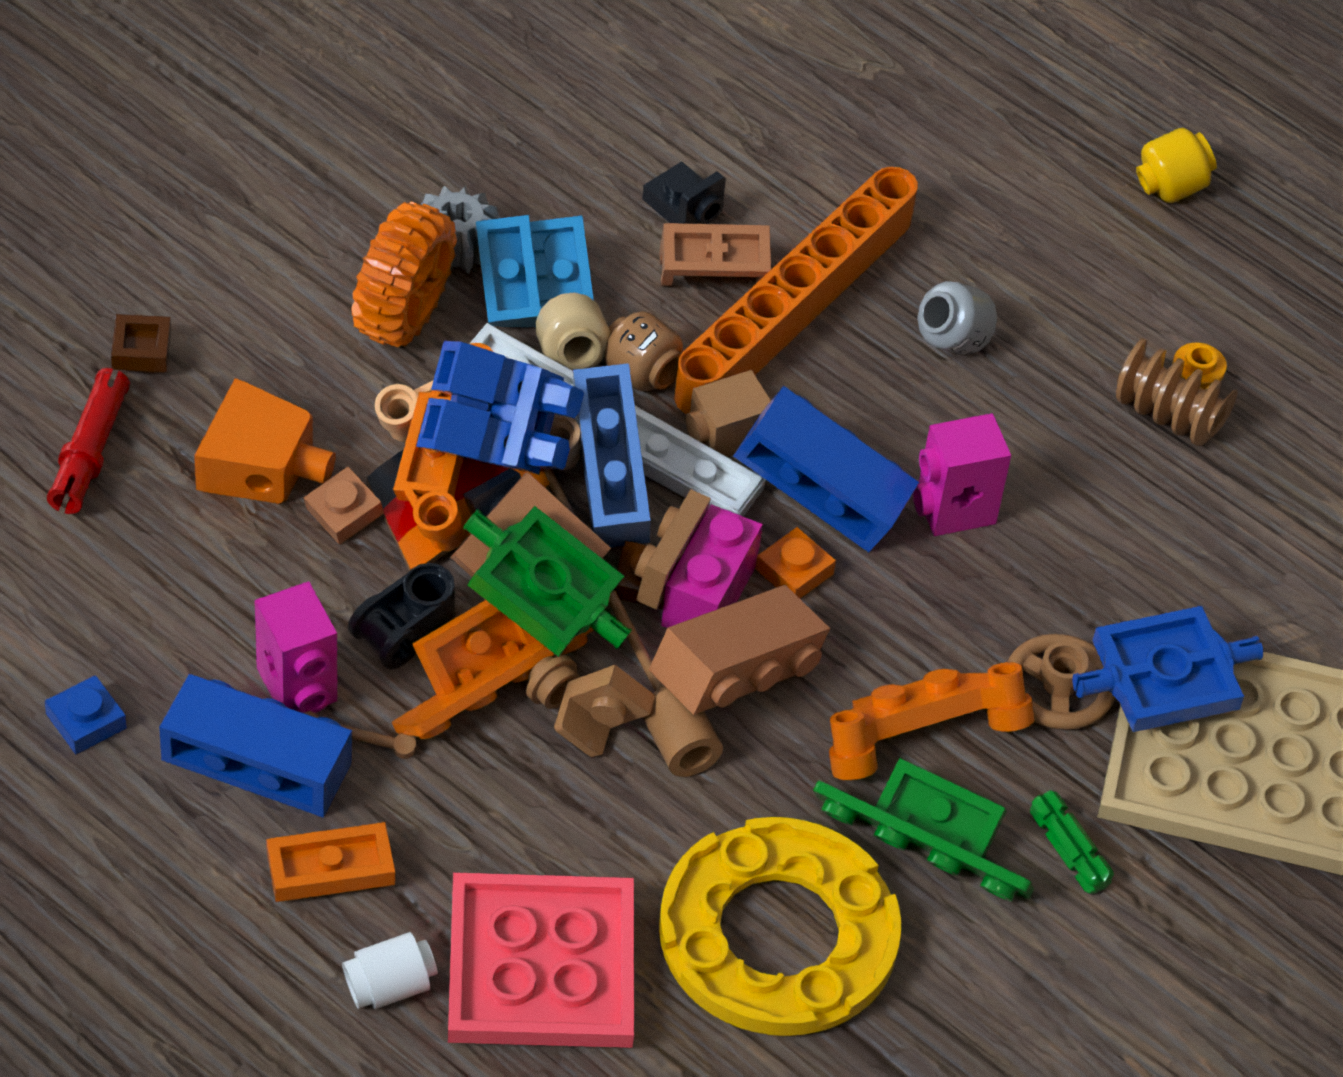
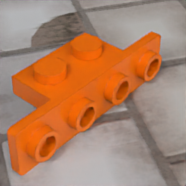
[392,600,593,739]

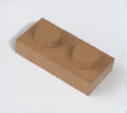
[635,489,711,610]

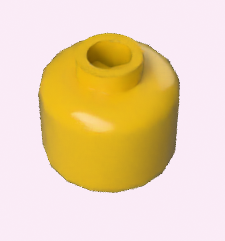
[1136,127,1217,203]

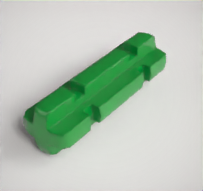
[1030,790,1114,894]

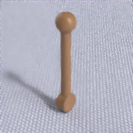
[304,711,416,759]

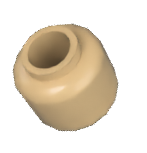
[536,292,610,371]

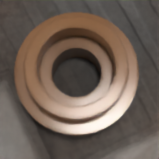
[526,655,580,709]

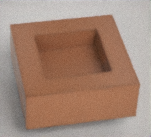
[303,467,384,545]

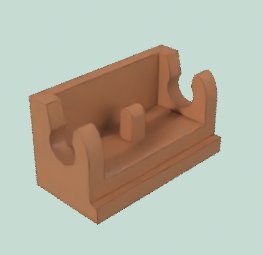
[659,223,771,286]

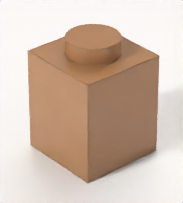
[685,370,771,457]

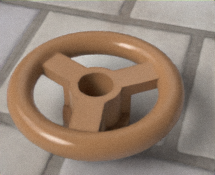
[1007,634,1115,730]

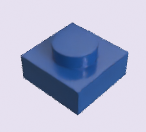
[45,675,127,755]

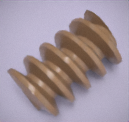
[1116,338,1237,446]

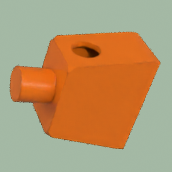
[194,378,336,504]

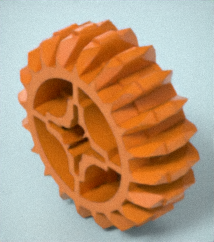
[351,201,457,348]

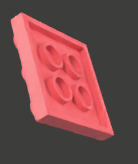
[448,872,634,1048]

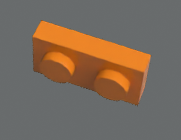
[266,822,395,902]

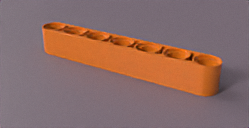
[674,166,918,414]

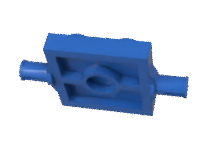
[1072,606,1263,732]

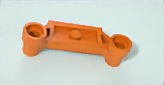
[393,343,493,551]
[829,662,1035,780]

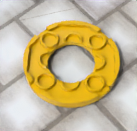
[659,817,901,1036]

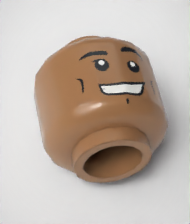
[604,311,683,392]

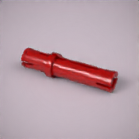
[47,368,130,514]

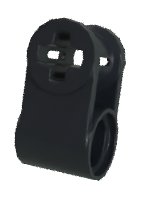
[347,563,455,670]

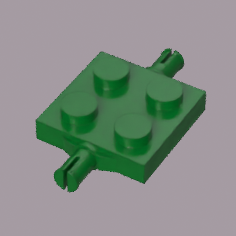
[463,506,632,657]

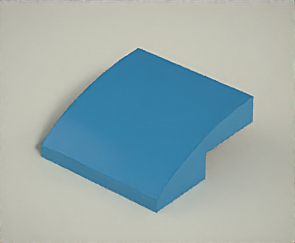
[476,215,594,327]

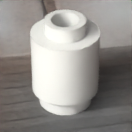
[342,932,438,1009]

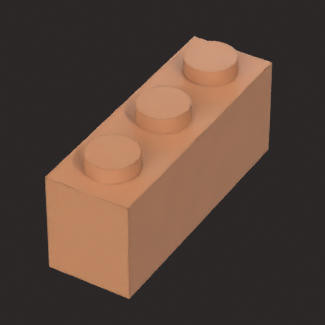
[648,585,831,715]

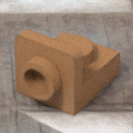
[554,665,656,758]

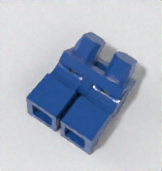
[416,341,584,475]

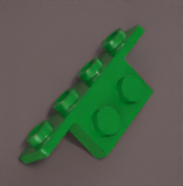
[813,758,1034,902]

